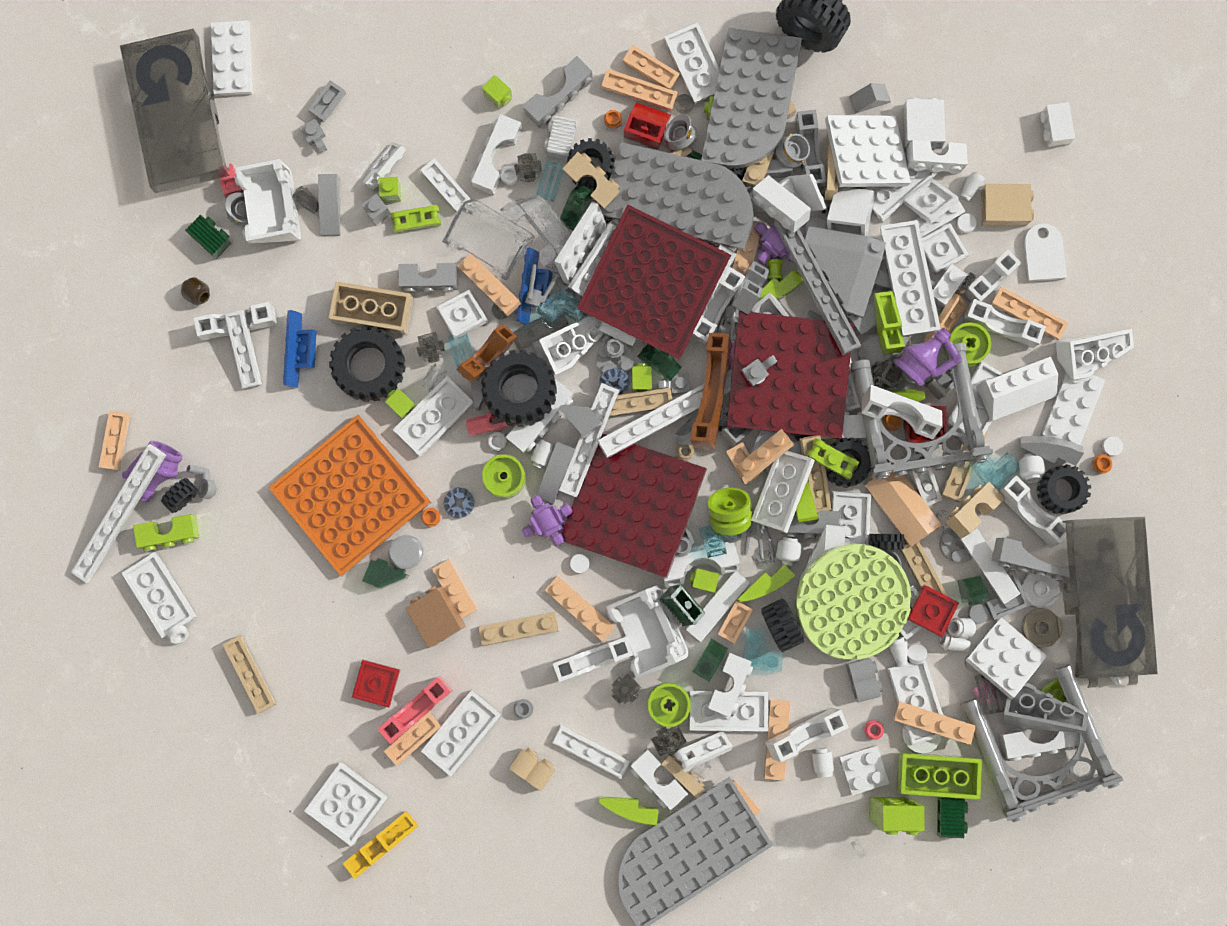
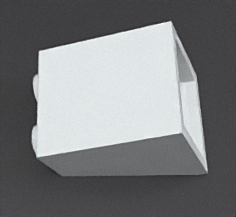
[827,186,874,236]

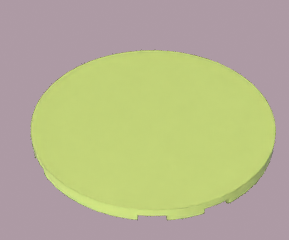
[796,543,911,660]

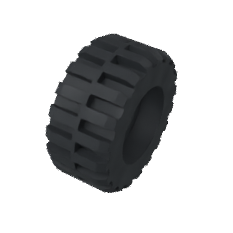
[776,0,851,53]
[329,326,406,402]
[481,350,557,427]

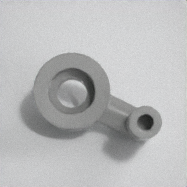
[186,465,217,499]

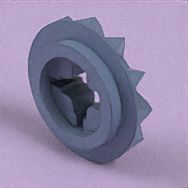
[599,368,630,395]
[443,487,474,518]

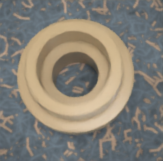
[675,445,694,461]

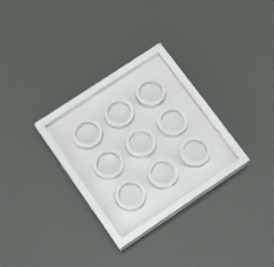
[825,115,911,187]

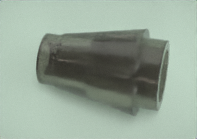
[292,186,319,214]

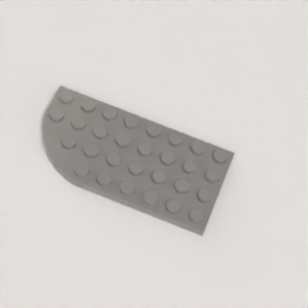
[701,28,802,169]
[601,142,754,251]
[618,776,773,926]

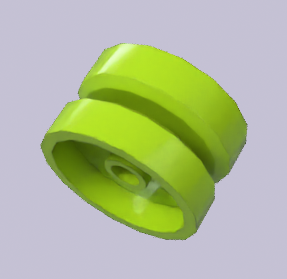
[944,322,992,368]
[482,454,526,499]
[707,488,752,536]
[647,683,691,727]

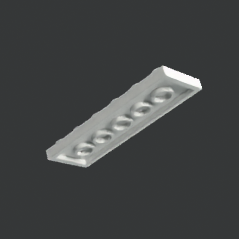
[879,220,941,337]

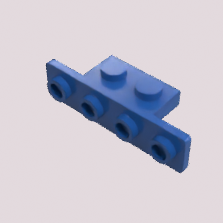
[516,248,553,325]
[283,310,317,388]

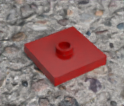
[908,584,959,637]
[351,659,400,708]

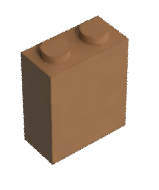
[406,586,466,648]

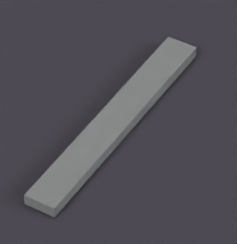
[773,220,861,355]

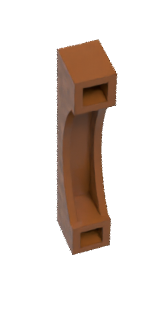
[690,333,732,450]

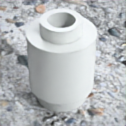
[530,440,555,469]
[947,618,976,638]
[812,748,834,778]

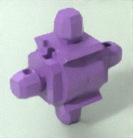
[754,221,794,264]
[522,495,573,546]

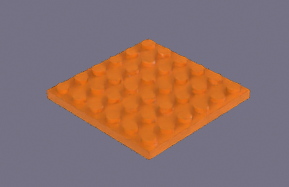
[268,415,432,576]

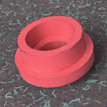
[864,720,884,740]

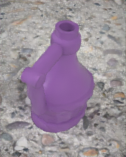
[893,327,962,387]
[122,441,183,503]

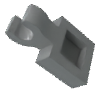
[299,119,327,153]
[741,355,777,387]
[657,373,691,395]

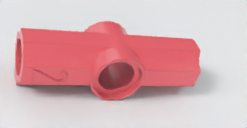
[466,412,517,436]

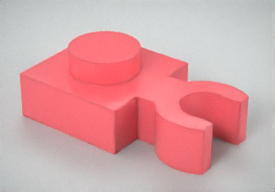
[219,163,244,198]

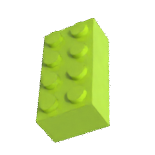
[896,752,982,800]
[869,797,925,835]

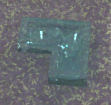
[536,289,588,323]
[970,452,1019,489]
[699,525,741,558]
[743,629,783,672]

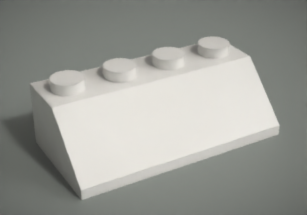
[976,357,1058,422]

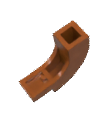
[456,324,517,382]

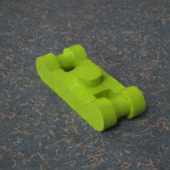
[390,205,441,233]
[806,438,859,480]

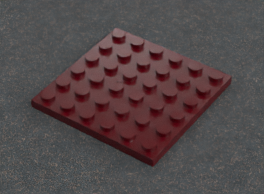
[577,204,731,359]
[726,311,854,439]
[562,434,707,578]

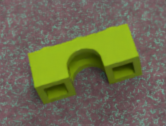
[133,514,200,552]

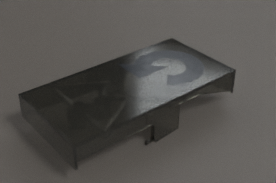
[120,28,229,193]
[1062,517,1158,688]

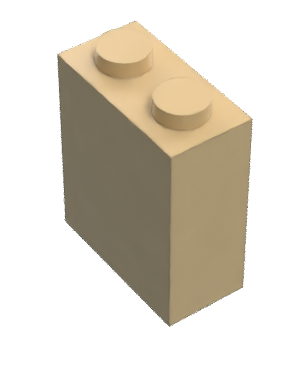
[981,184,1034,226]

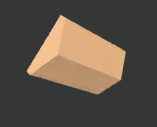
[865,474,942,547]

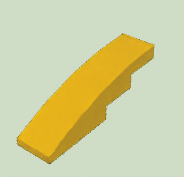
[342,811,418,880]

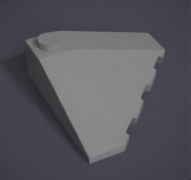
[805,226,886,318]

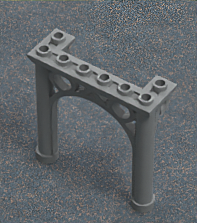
[850,343,993,480]
[960,664,1124,822]

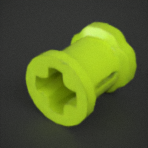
[766,259,783,281]

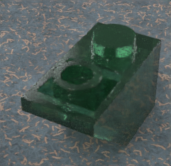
[558,184,593,231]
[637,344,682,382]
[362,558,409,589]
[957,576,990,606]
[691,638,728,682]

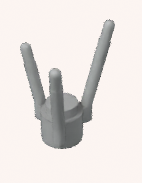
[525,264,560,307]
[716,306,739,341]
[744,521,776,560]

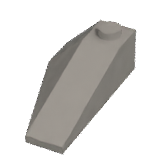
[1003,683,1088,733]

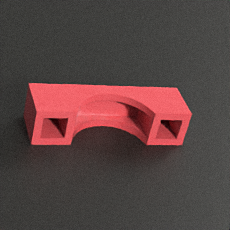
[378,676,453,744]

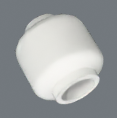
[1018,453,1045,483]
[776,537,803,566]

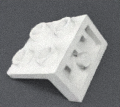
[779,174,826,211]

